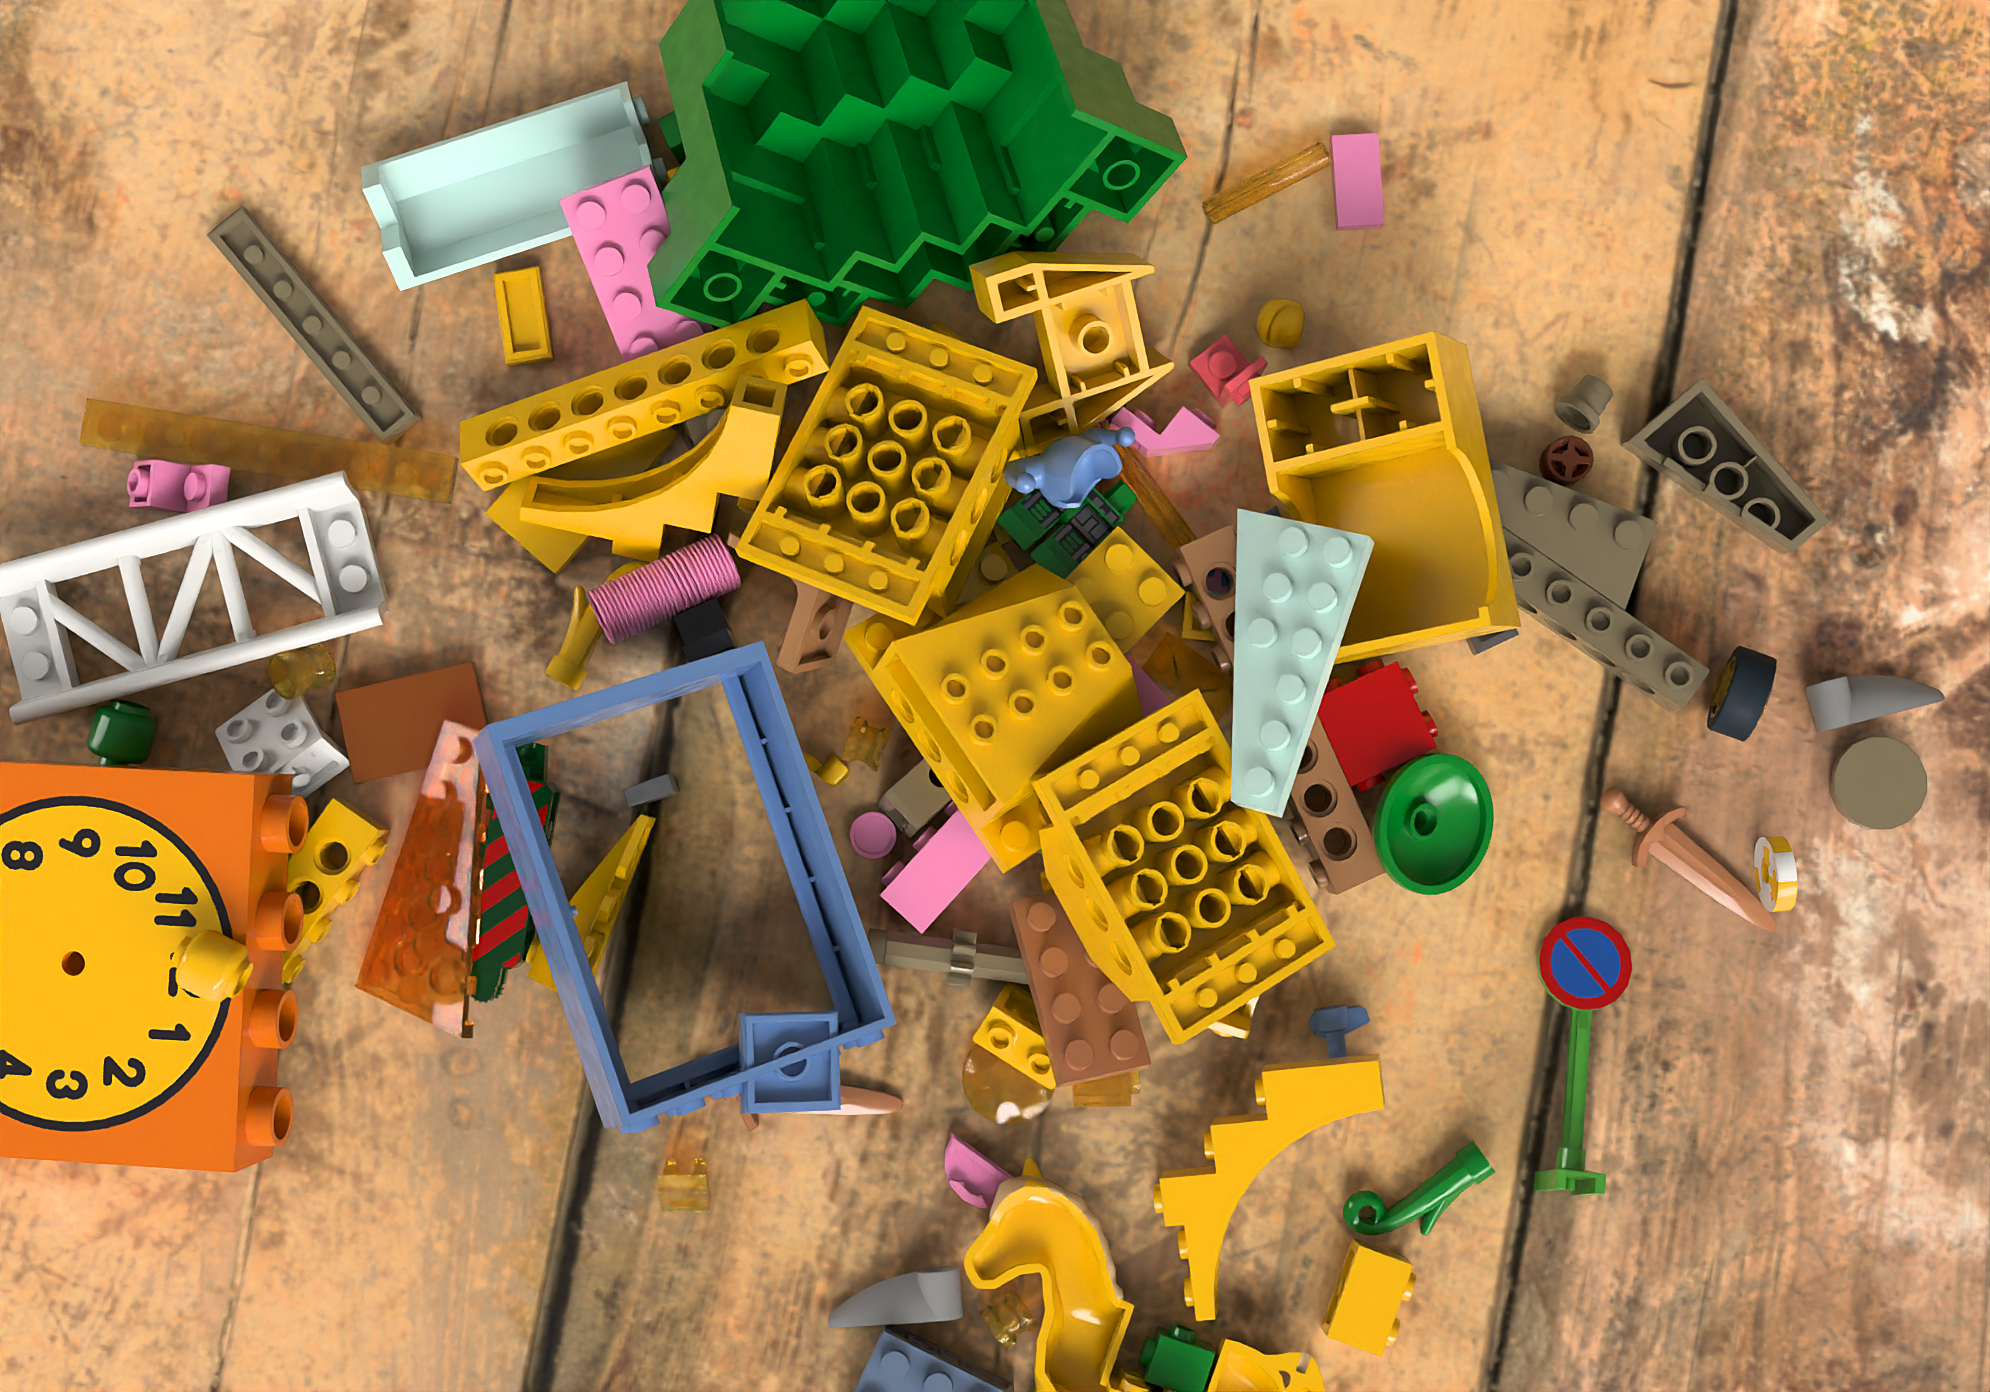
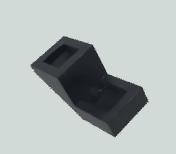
[673,597,739,663]

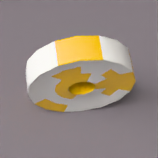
[1754,835,1798,912]

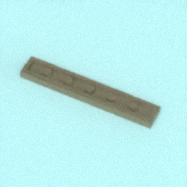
[207,205,422,448]

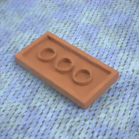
[1008,892,1152,1088]

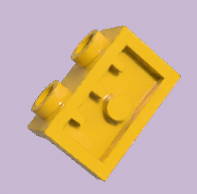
[973,982,1056,1089]

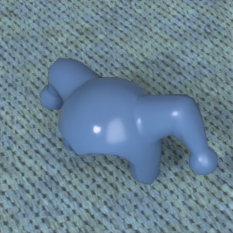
[1003,426,1135,509]

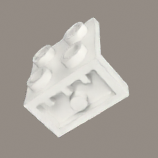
[215,678,350,798]

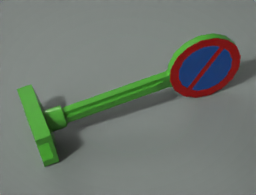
[1534,917,1632,1197]

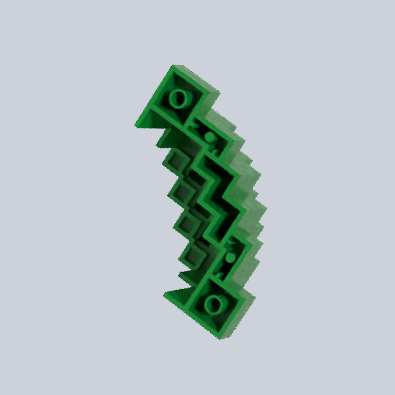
[647,0,1188,328]

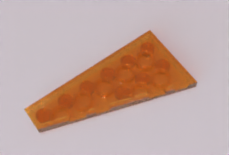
[355,720,489,1038]

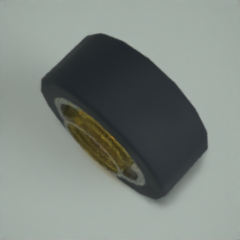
[1707,646,1777,742]

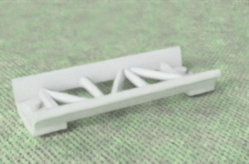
[0,470,390,725]

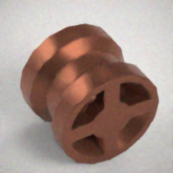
[1539,435,1594,487]

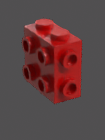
[1317,658,1438,792]

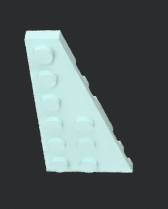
[1231,508,1375,818]

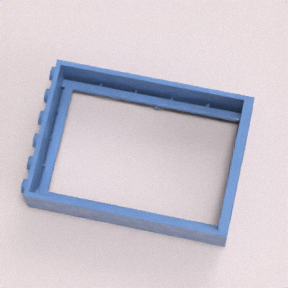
[472,640,897,1134]

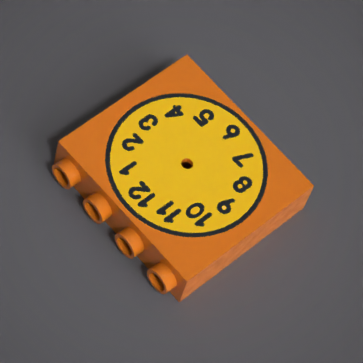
[0,759,308,1173]

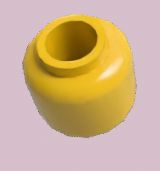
[171,929,253,1003]

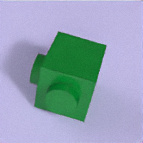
[1138,1323,1215,1392]

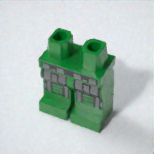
[996,479,1138,579]

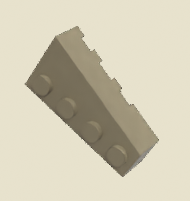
[1621,378,1830,554]
[1489,458,1657,610]

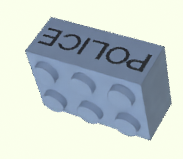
[852,1325,1014,1392]

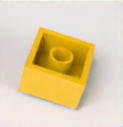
[1064,526,1186,655]

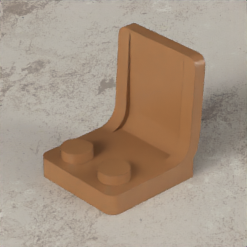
[726,529,854,674]

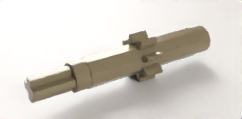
[867,928,1029,987]

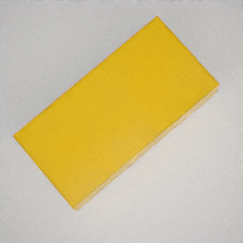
[492,266,555,367]

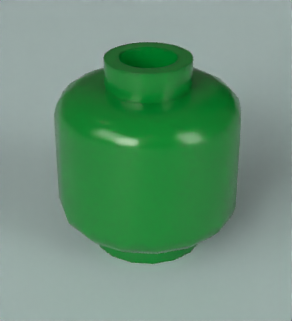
[86,699,157,765]

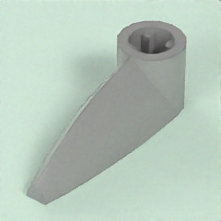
[1804,675,1945,733]
[828,1266,963,1328]

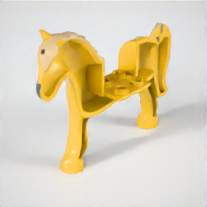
[963,1158,1325,1392]

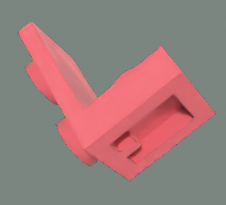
[1188,334,1268,409]

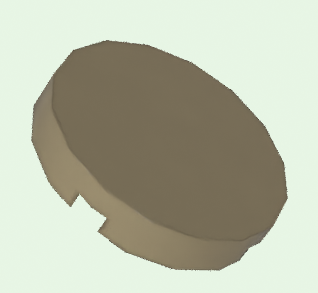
[1829,737,1927,830]

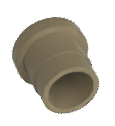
[1554,375,1613,434]

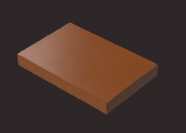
[334,661,489,784]

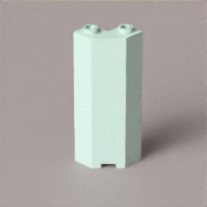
[361,81,667,291]

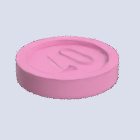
[849,812,897,859]

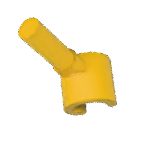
[802,750,851,787]

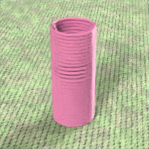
[588,533,741,645]

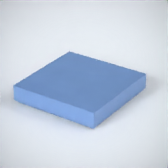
[738,1011,841,1114]

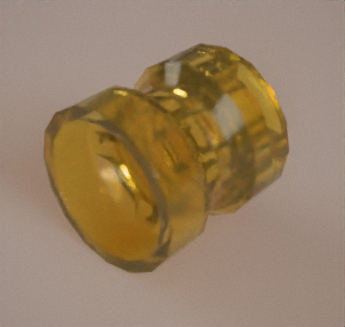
[267,642,336,700]

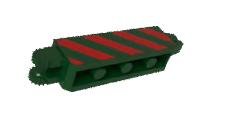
[459,742,561,1003]

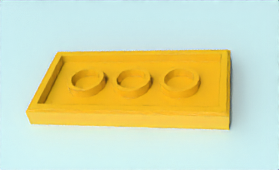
[485,426,680,575]

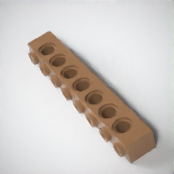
[1171,524,1386,895]

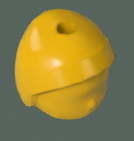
[1256,298,1305,349]

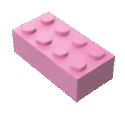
[559,164,715,363]

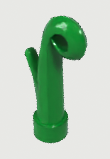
[1343,1141,1496,1236]

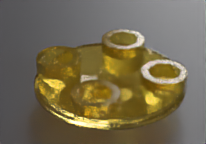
[962,1043,1055,1125]

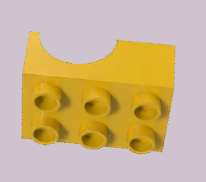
[1249,331,1521,665]

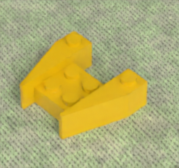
[969,251,1174,457]

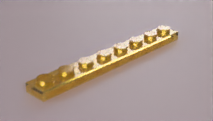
[79,398,459,505]

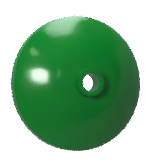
[1374,753,1494,895]

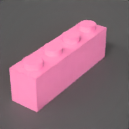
[880,801,991,934]

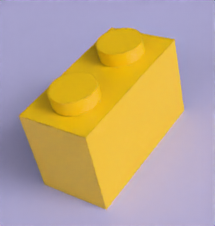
[1321,1238,1416,1357]

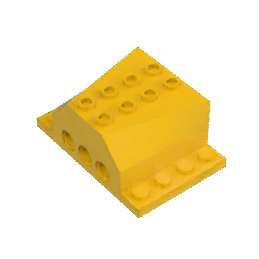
[735,306,1038,626]
[842,541,1144,874]
[1031,688,1337,1045]

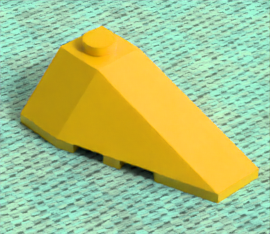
[525,814,656,993]

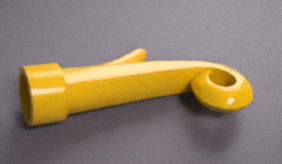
[544,561,650,692]

